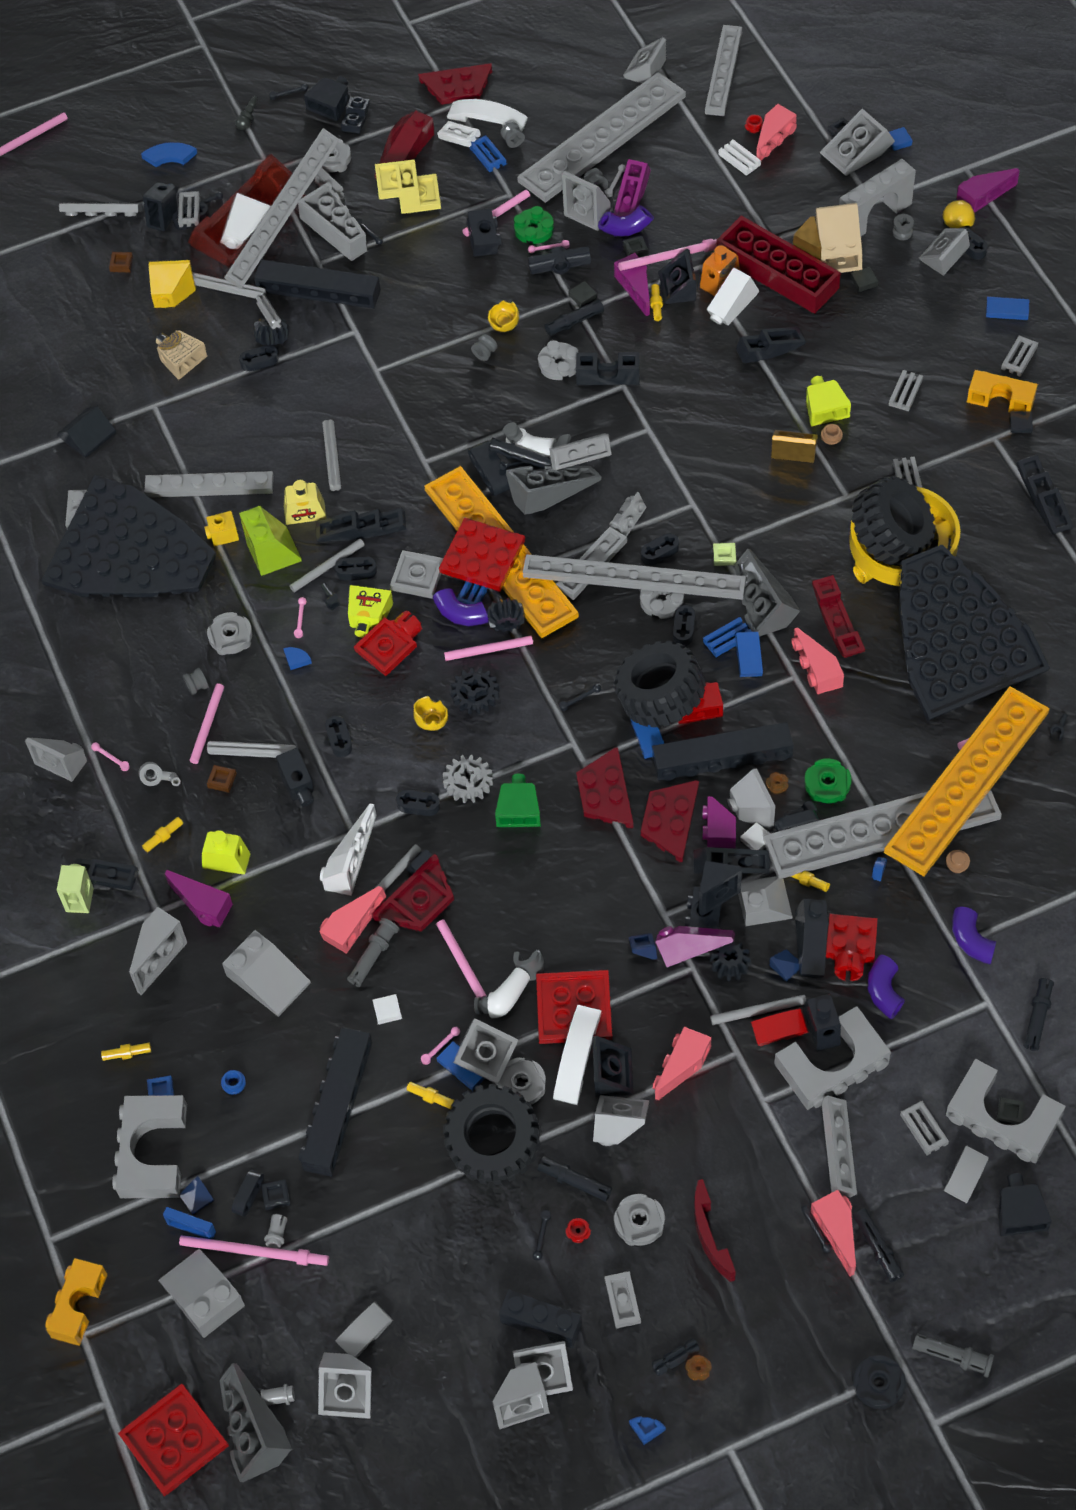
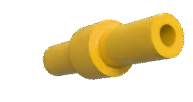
[650,284,663,321]
[142,817,183,853]
[790,871,830,892]
[101,1042,151,1061]
[406,1081,455,1109]

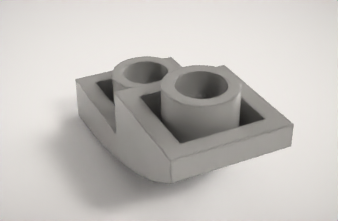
[943,1146,989,1203]
[336,1302,393,1358]

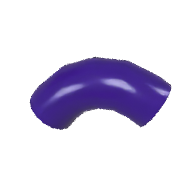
[598,205,654,236]
[433,589,488,627]
[952,907,996,965]
[868,955,905,1019]

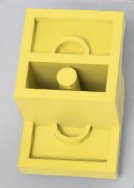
[375,159,441,214]

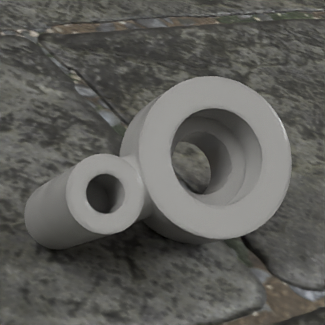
[139,762,181,786]

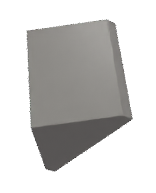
[623,37,666,83]
[919,228,970,276]
[513,1341,573,1396]

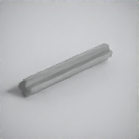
[193,272,266,299]
[256,295,282,329]
[323,419,341,491]
[207,741,296,758]

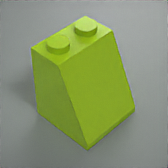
[239,506,302,576]

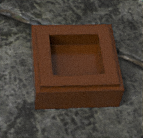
[109,252,133,272]
[207,765,237,793]

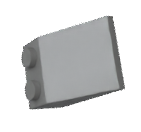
[820,109,895,176]
[562,171,611,231]
[129,907,187,995]
[222,930,311,1017]
[158,1249,245,1338]

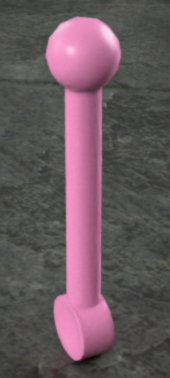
[528,240,570,254]
[294,597,307,638]
[91,742,130,771]
[421,1027,460,1065]

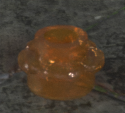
[766,772,789,794]
[686,1355,712,1381]

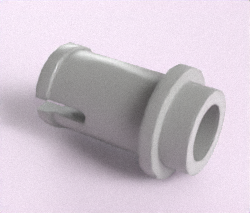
[264,1214,287,1249]
[261,1384,295,1406]

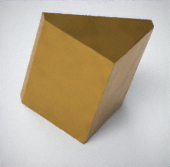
[793,216,822,261]
[771,430,818,463]

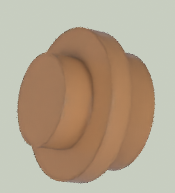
[821,424,843,444]
[946,850,970,873]

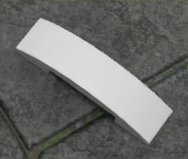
[447,99,527,131]
[553,1005,602,1105]

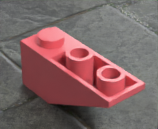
[757,104,797,160]
[791,628,844,695]
[652,1027,711,1100]

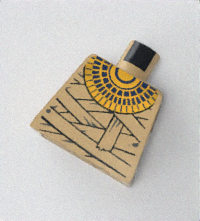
[156,330,207,380]

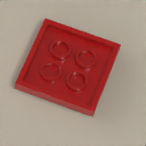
[439,517,525,592]
[536,970,612,1044]
[118,1384,229,1497]

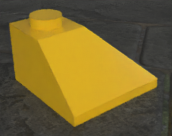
[149,260,196,308]

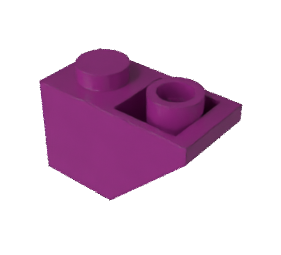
[703,797,736,849]

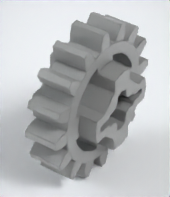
[443,755,493,803]

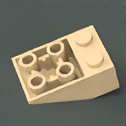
[816,203,862,272]

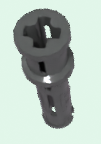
[347,918,399,987]
[913,1333,994,1378]

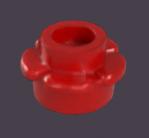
[745,115,763,133]
[566,1218,591,1243]

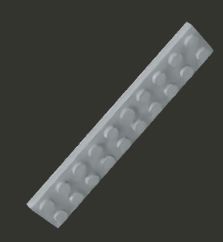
[517,72,686,203]
[763,789,1002,879]

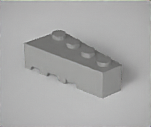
[298,182,367,261]

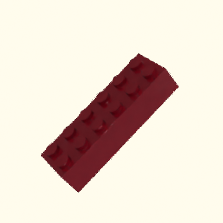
[716,216,841,314]

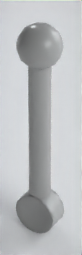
[605,164,626,197]

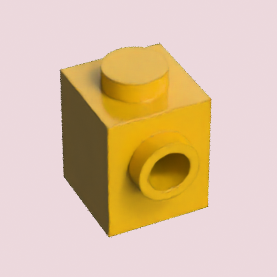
[204,511,239,546]

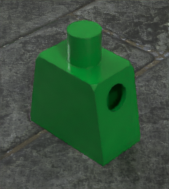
[495,774,541,827]

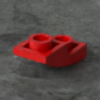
[751,1009,808,1046]

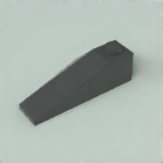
[506,466,602,514]
[735,549,800,636]
[220,1363,292,1482]

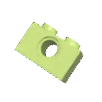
[57,864,94,913]

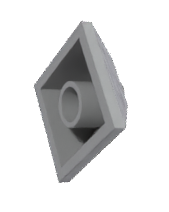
[25,737,87,782]
[727,768,775,830]
[738,876,792,926]
[453,1018,518,1084]
[593,1095,649,1146]
[318,1352,372,1419]
[492,1362,549,1429]

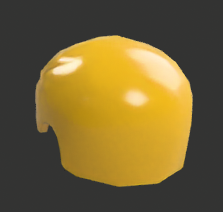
[943,200,975,228]
[488,300,519,332]
[414,696,448,731]

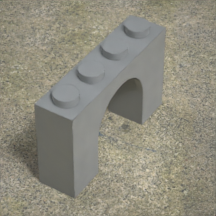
[839,159,916,236]
[774,1006,891,1110]
[946,1059,1066,1164]
[112,1095,187,1198]

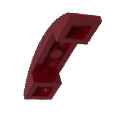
[812,575,865,658]
[694,1179,736,1282]

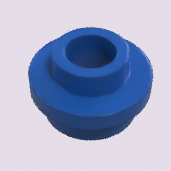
[221,1070,246,1094]

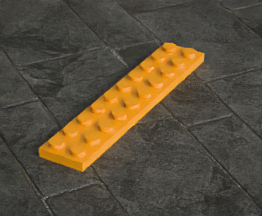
[425,466,579,638]
[884,686,1050,876]

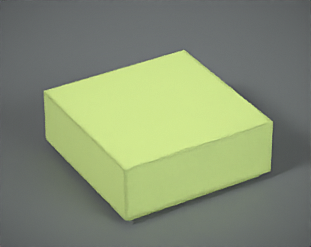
[713,543,736,566]

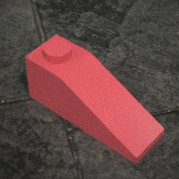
[319,886,386,954]
[810,1190,856,1276]

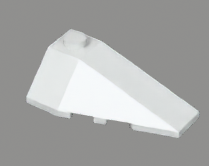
[320,804,376,896]

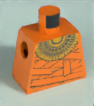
[700,245,740,296]

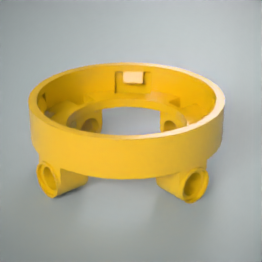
[849,486,960,586]

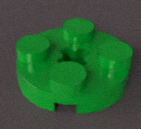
[514,206,554,244]
[804,759,851,803]

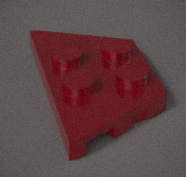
[418,63,492,105]
[576,747,633,828]
[641,781,699,862]
[372,854,454,932]

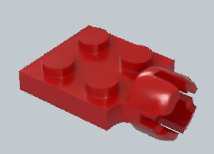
[354,611,422,676]
[826,914,878,981]

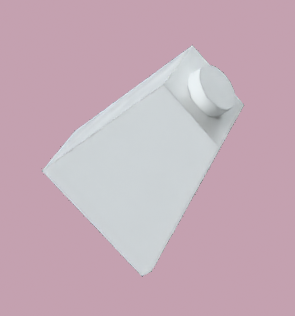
[220,193,271,250]
[707,267,759,325]

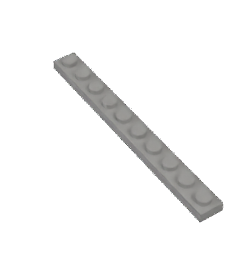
[224,128,339,289]
[523,554,746,600]

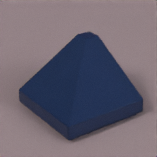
[629,933,657,959]
[769,949,799,981]
[179,1176,214,1215]

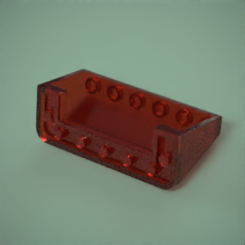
[188,154,305,267]

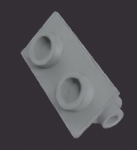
[609,492,646,537]

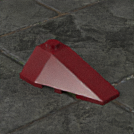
[375,110,434,179]

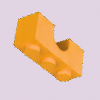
[967,370,1038,412]
[45,1258,108,1346]

